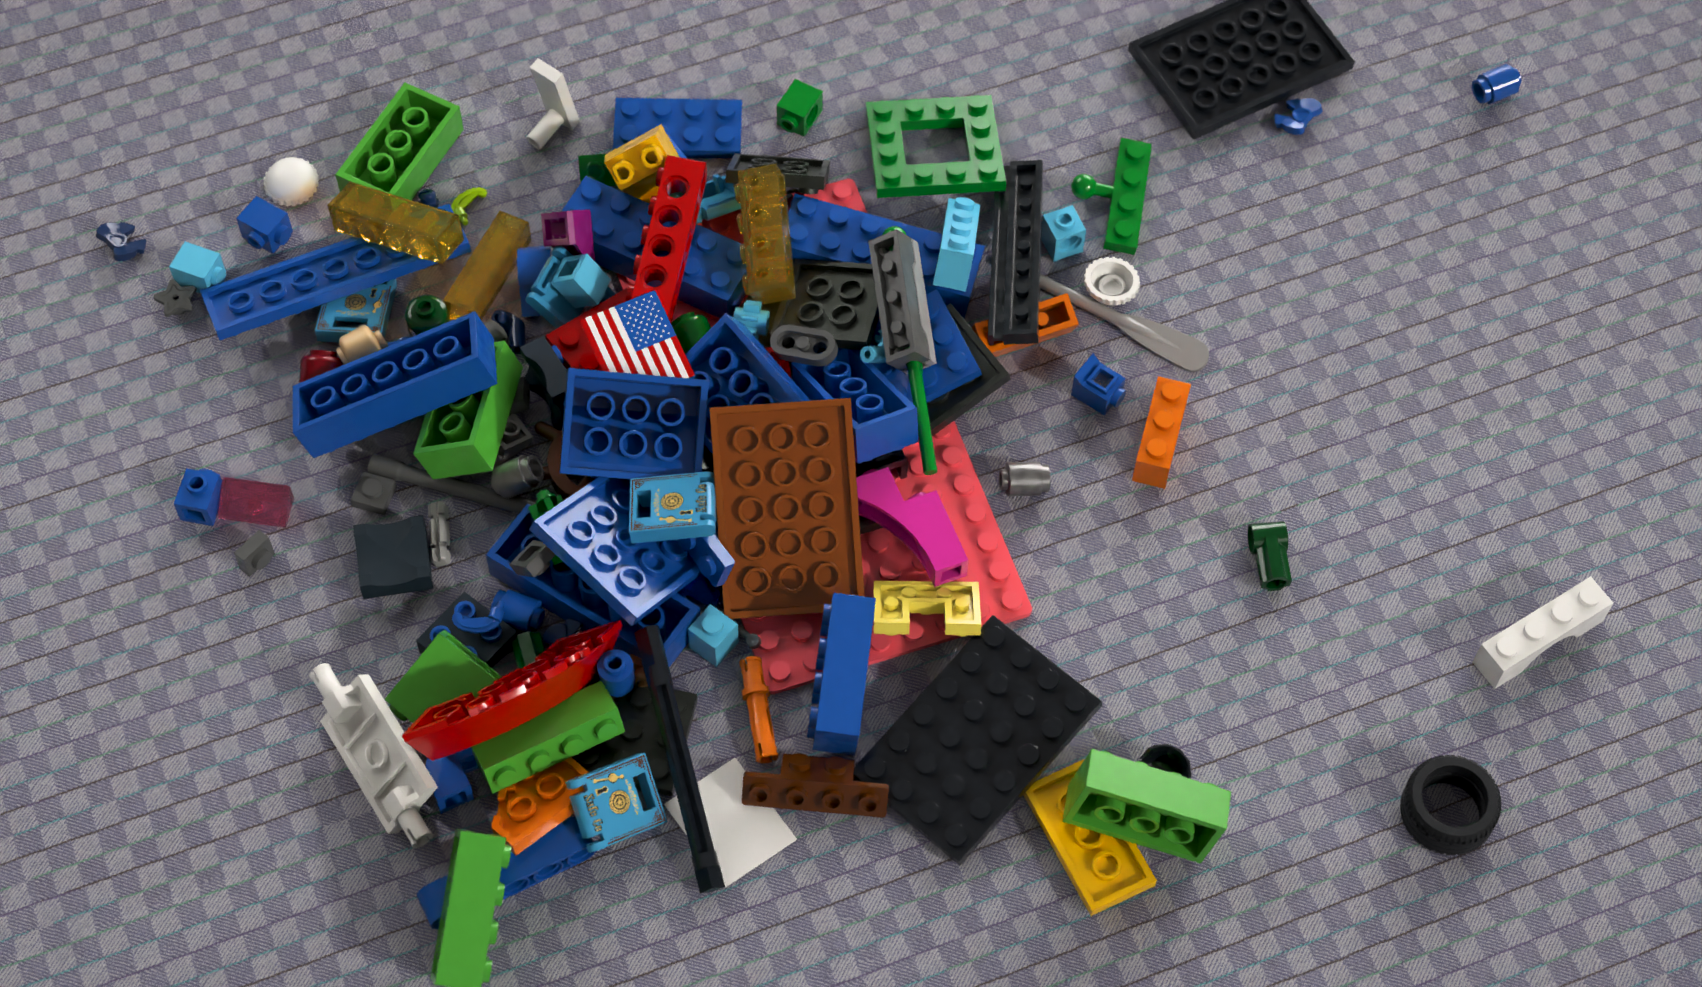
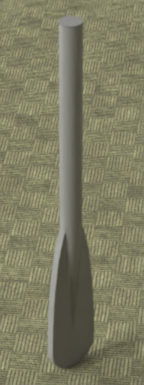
[1040,274,1209,372]

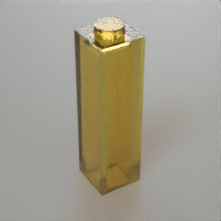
[443,211,531,321]

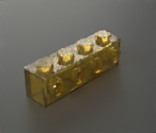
[734,164,796,305]
[327,182,464,264]

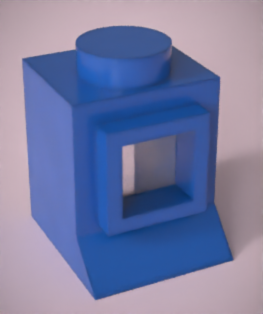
[1071,353,1126,416]

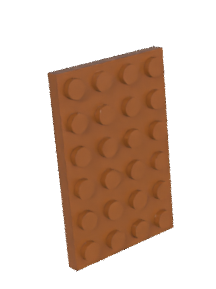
[710,398,865,619]

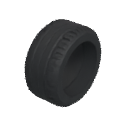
[1400,755,1501,855]

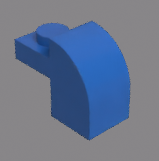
[517,246,552,317]
[425,747,478,814]

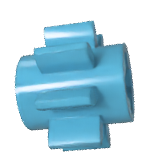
[733,300,770,340]

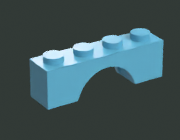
[933,197,980,292]

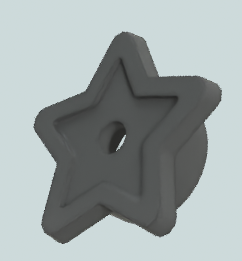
[154,279,197,317]

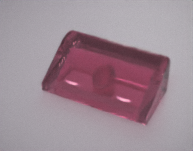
[218,477,294,528]

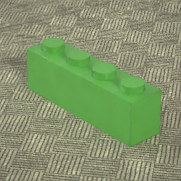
[471,681,625,794]

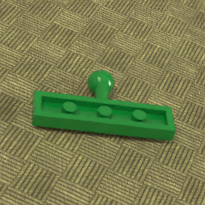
[1071,137,1152,255]

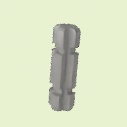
[428,501,451,567]

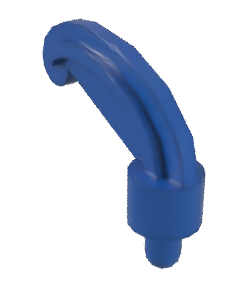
[452,600,505,634]

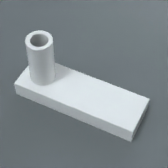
[526,58,580,150]

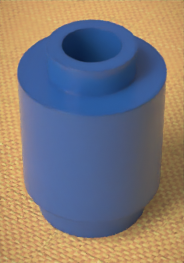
[1472,64,1521,104]
[490,589,545,632]
[597,649,636,697]

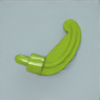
[451,187,487,226]

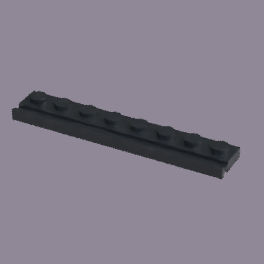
[988,160,1043,345]

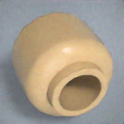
[336,325,388,365]

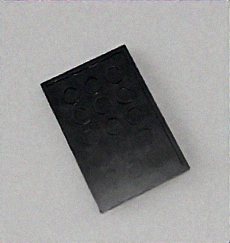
[1128,0,1355,140]
[853,615,1102,866]

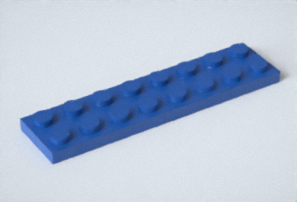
[200,203,471,341]

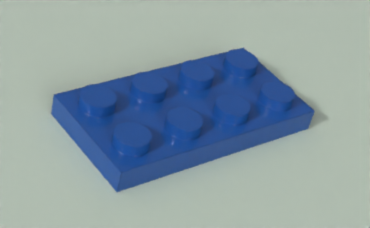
[613,98,742,159]

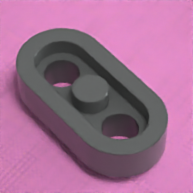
[770,324,838,366]

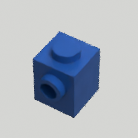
[236,196,293,254]
[174,468,226,526]

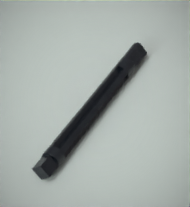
[634,625,725,893]

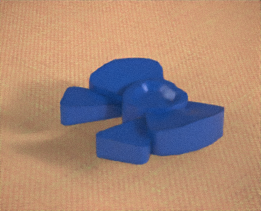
[1274,98,1323,135]

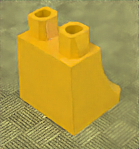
[604,124,679,203]

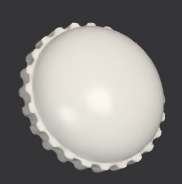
[263,157,319,207]
[1084,257,1140,306]

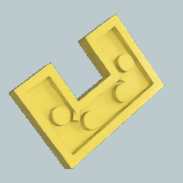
[873,581,981,637]

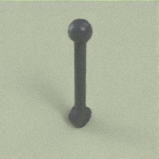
[707,600,761,649]

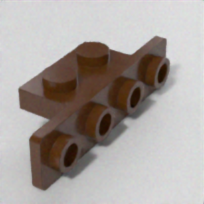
[742,753,889,818]

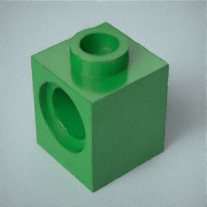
[776,79,823,137]

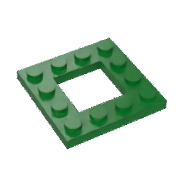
[866,95,1006,198]

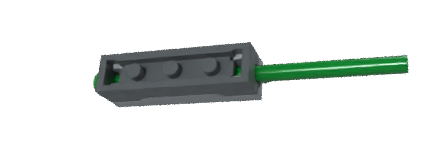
[868,226,938,475]

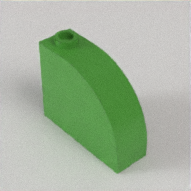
[384,630,502,723]

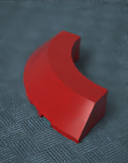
[402,620,623,761]

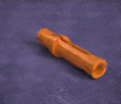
[739,656,779,764]

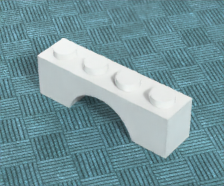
[1473,577,1613,689]

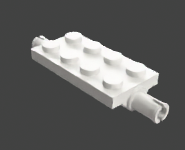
[309,663,438,848]

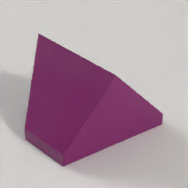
[541,209,595,261]

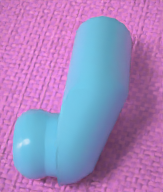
[860,329,886,363]

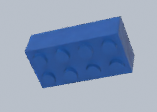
[791,348,919,464]
[807,592,876,756]

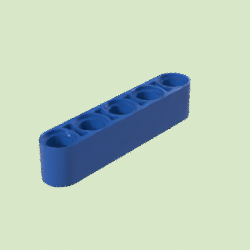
[416,816,596,930]

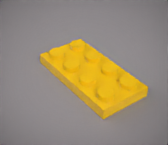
[1023,759,1157,916]

